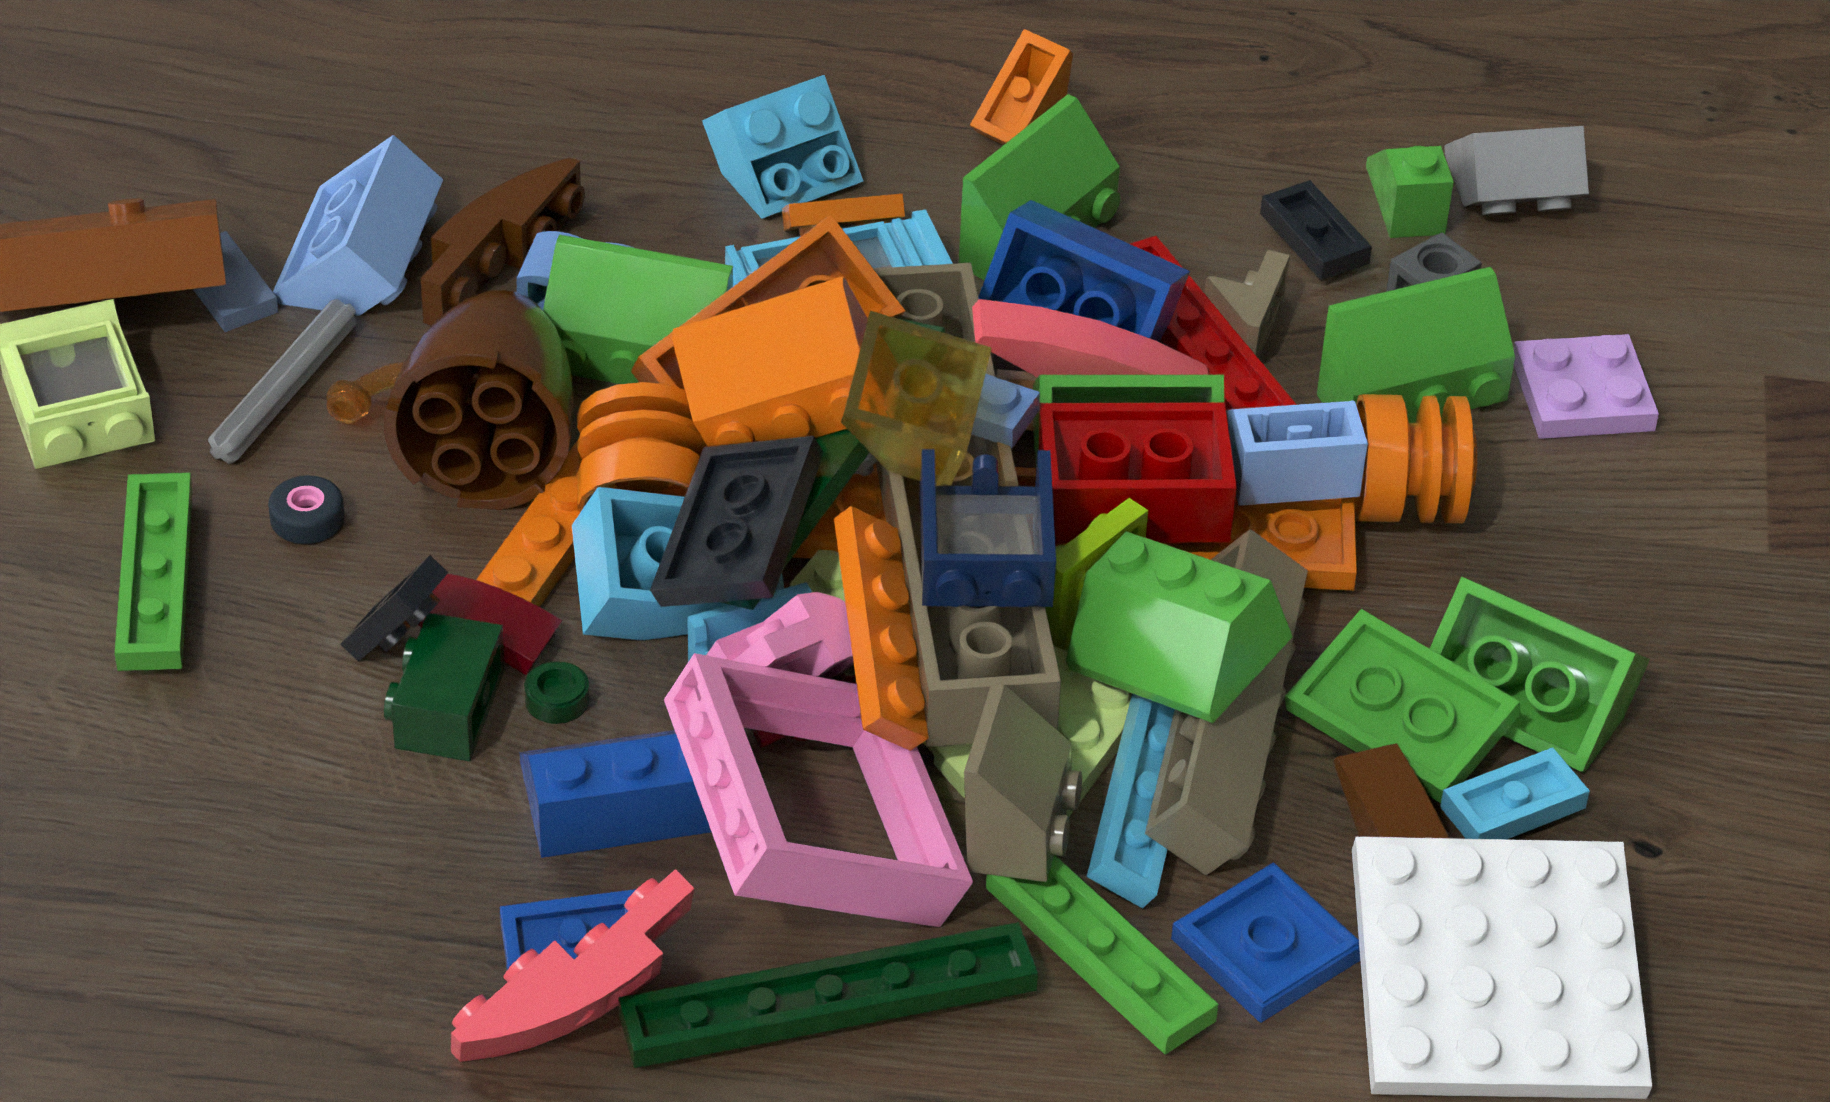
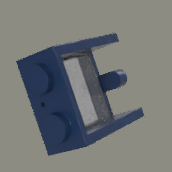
[920,449,1056,607]

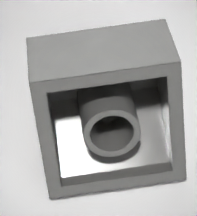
[1444,126,1589,215]

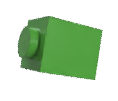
[1366,146,1454,238]

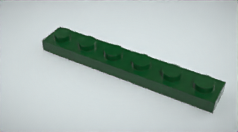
[618,922,1038,1068]

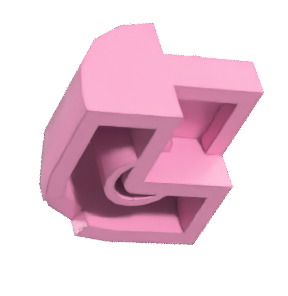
[706,592,854,679]

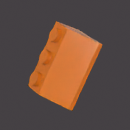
[672,276,895,447]

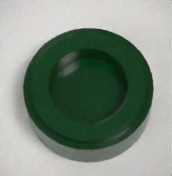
[524,661,589,724]

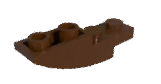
[420,157,585,326]

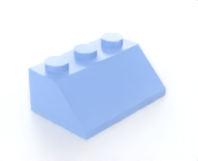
[273,135,443,316]

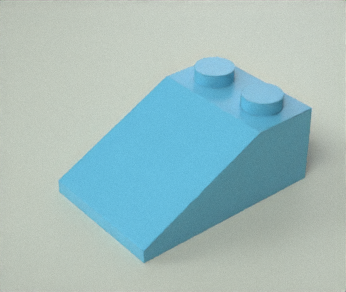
[572,487,784,640]

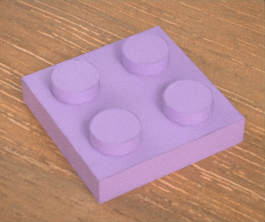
[1513,334,1659,439]

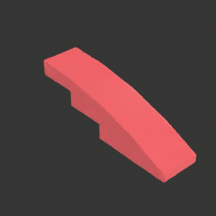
[972,299,1208,378]

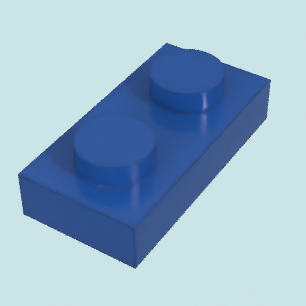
[500,889,636,970]

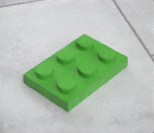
[1285,609,1520,803]

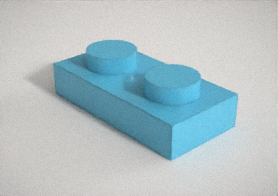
[1440,747,1590,840]

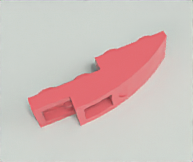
[451,869,695,1062]

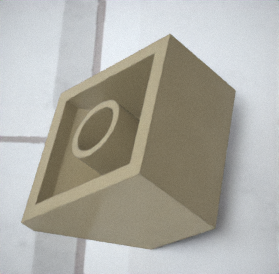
[964,683,1082,882]

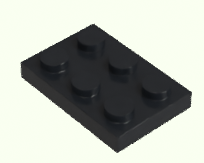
[650,436,824,607]

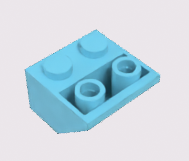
[702,75,863,219]

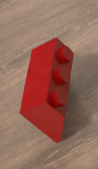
[1039,402,1237,543]

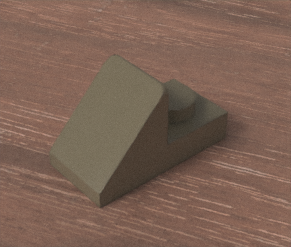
[1204,249,1290,358]

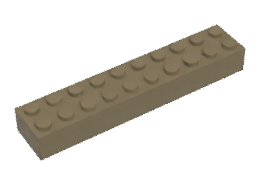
[872,263,1061,747]

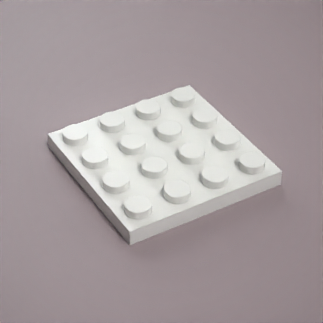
[1352,837,1652,1099]

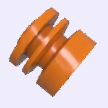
[577,382,708,512]
[1354,394,1477,524]

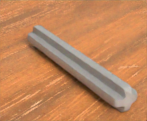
[208,299,357,464]

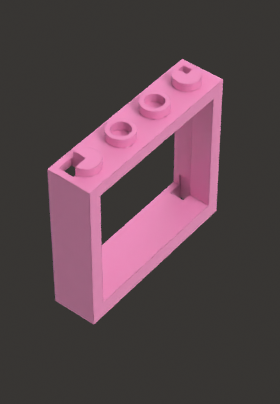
[664,653,973,927]

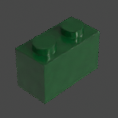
[384,613,505,762]

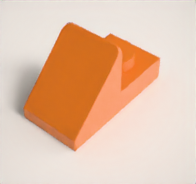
[970,29,1073,145]

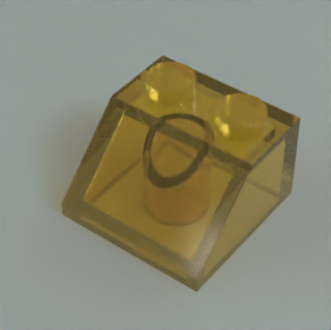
[841,311,992,486]

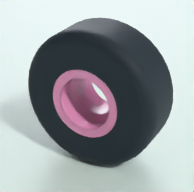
[268,475,345,544]

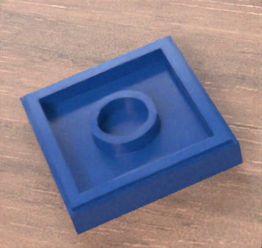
[1171,862,1360,1023]

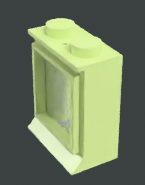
[0,299,155,469]

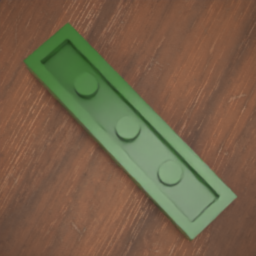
[115,473,193,671]
[986,855,1218,1055]

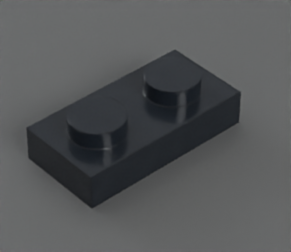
[1260,180,1372,280]
[340,555,449,662]

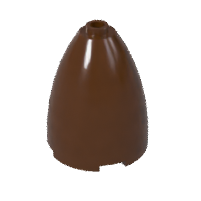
[384,290,574,510]

